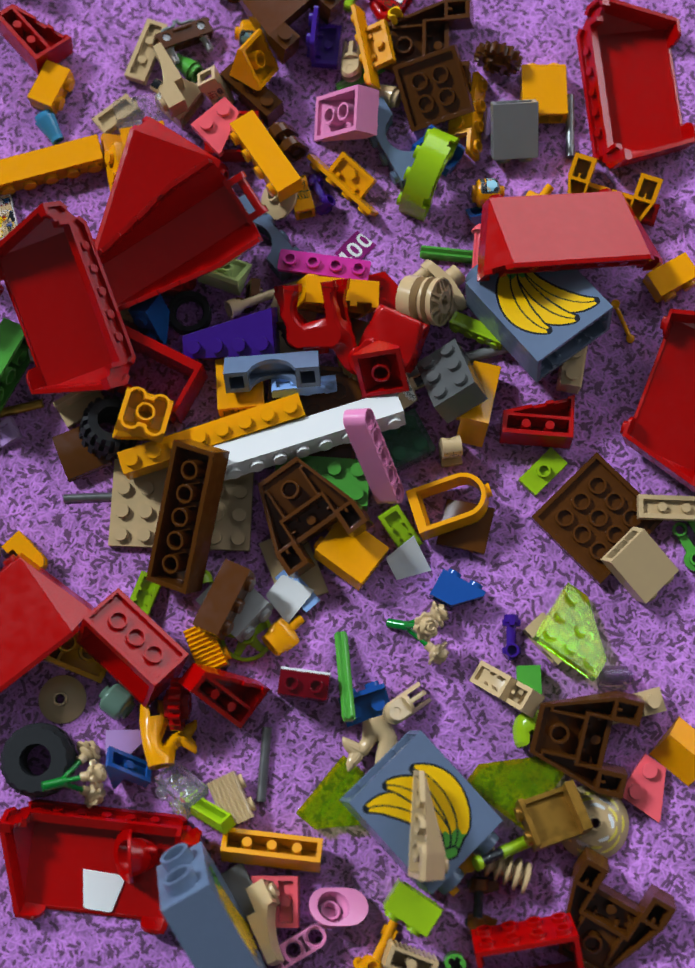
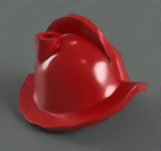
[114,829,159,885]

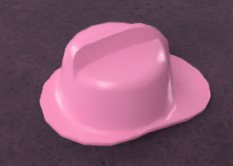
[309,887,369,929]

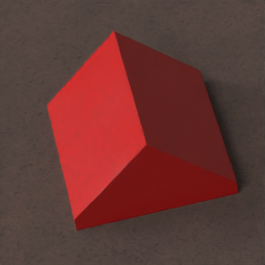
[352,340,409,398]

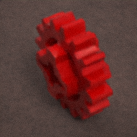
[163,677,192,731]

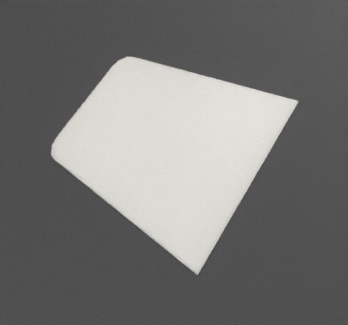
[386,535,431,580]
[266,575,314,623]
[83,869,124,912]

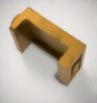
[513,780,593,852]

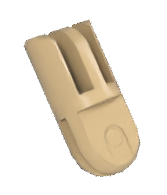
[340,40,363,82]
[382,682,432,725]

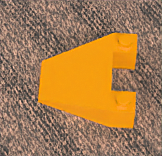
[568,152,663,222]

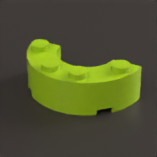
[396,128,460,222]

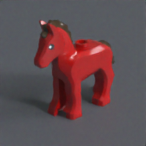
[273,278,376,381]

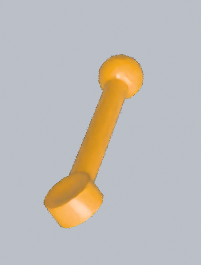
[611,299,635,343]

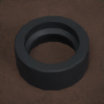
[168,291,212,335]

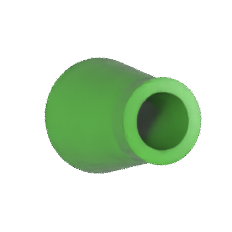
[174,53,204,82]

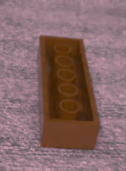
[146,439,230,594]

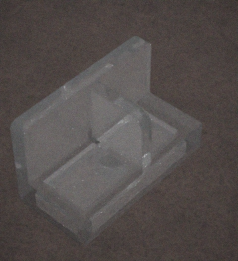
[112,93,163,132]

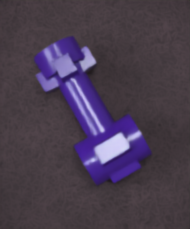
[307,173,336,216]
[502,614,521,661]

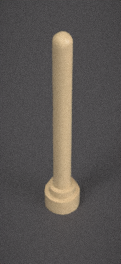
[224,279,300,319]

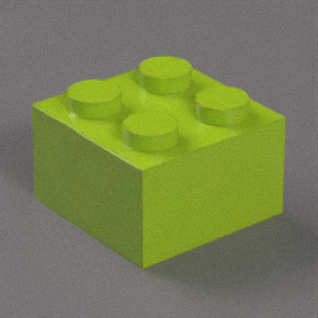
[383,878,443,937]

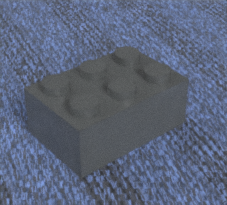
[417,339,488,424]

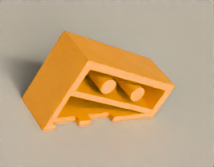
[296,274,379,320]
[455,361,501,447]

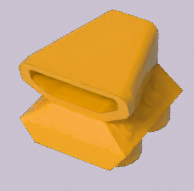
[112,386,174,443]

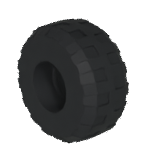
[0,723,77,798]

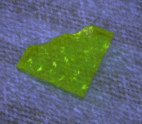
[533,583,607,682]
[296,755,365,829]
[467,756,565,830]

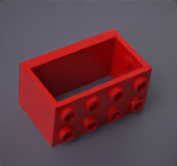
[106,325,208,424]
[76,588,189,708]
[471,912,584,968]

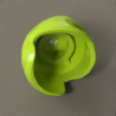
[513,710,539,749]

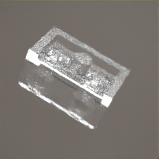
[154,761,209,819]

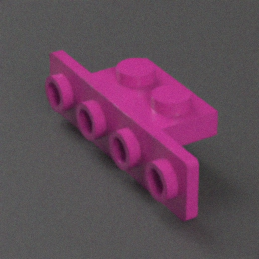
[277,249,371,280]

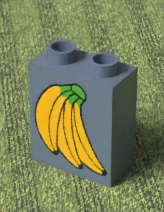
[465,265,613,383]
[339,730,503,895]
[156,841,266,968]

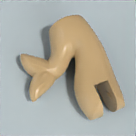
[342,715,398,772]

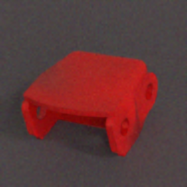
[358,304,430,373]

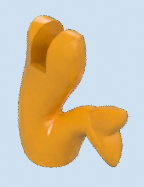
[139,700,197,770]

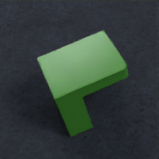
[516,665,542,694]

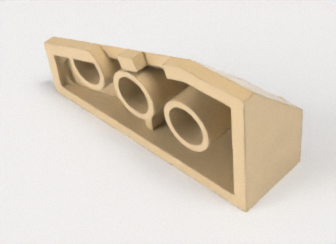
[408,770,449,881]

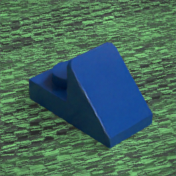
[105,746,152,789]

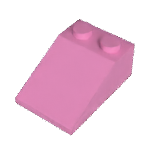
[314,84,379,142]

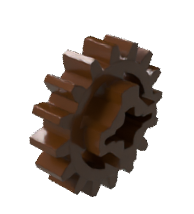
[474,41,523,77]

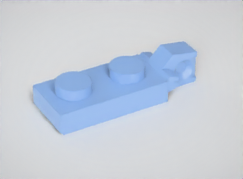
[271,375,337,398]

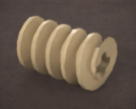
[476,846,532,894]

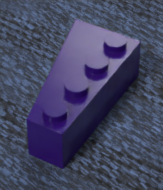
[182,307,280,359]

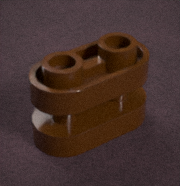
[268,122,309,163]

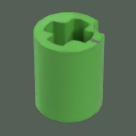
[443,950,466,968]

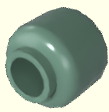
[99,684,136,720]

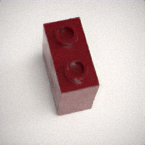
[277,666,331,703]

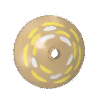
[561,785,629,858]

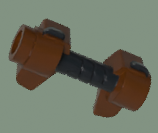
[465,876,499,935]

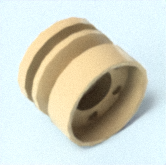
[395,275,454,327]

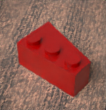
[0,4,73,75]
[499,395,575,449]
[178,662,270,729]

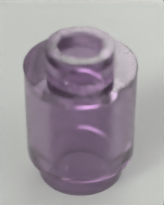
[597,666,633,690]

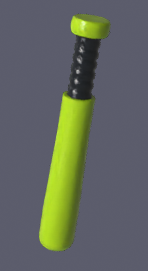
[472,835,531,871]

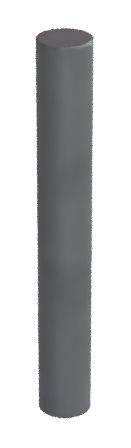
[566,94,575,159]
[63,492,112,503]
[256,727,272,802]

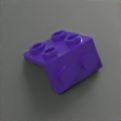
[306,5,342,69]

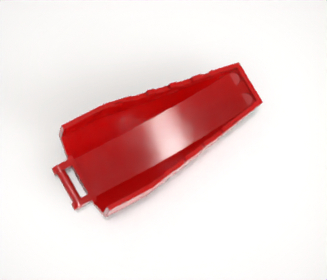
[97,158,269,311]

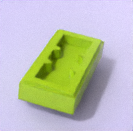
[518,447,568,497]
[377,504,423,548]
[130,571,161,616]

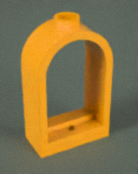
[406,472,493,541]

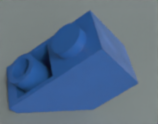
[128,294,170,345]
[429,569,486,608]

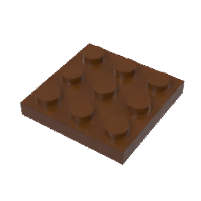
[392,44,475,133]

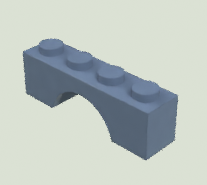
[368,97,415,190]
[239,194,300,282]
[223,350,321,393]

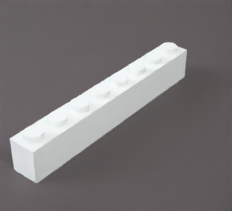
[213,393,406,481]

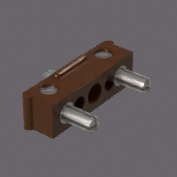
[152,17,214,64]

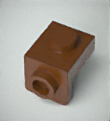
[235,278,263,313]

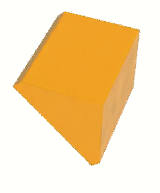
[230,28,279,91]
[649,717,695,786]

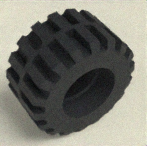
[79,395,137,460]

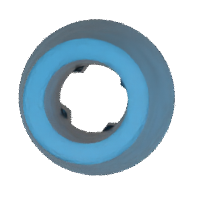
[34,110,64,145]

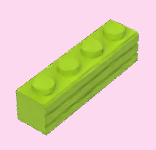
[449,311,503,350]
[180,790,236,835]

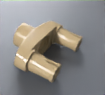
[413,259,467,319]

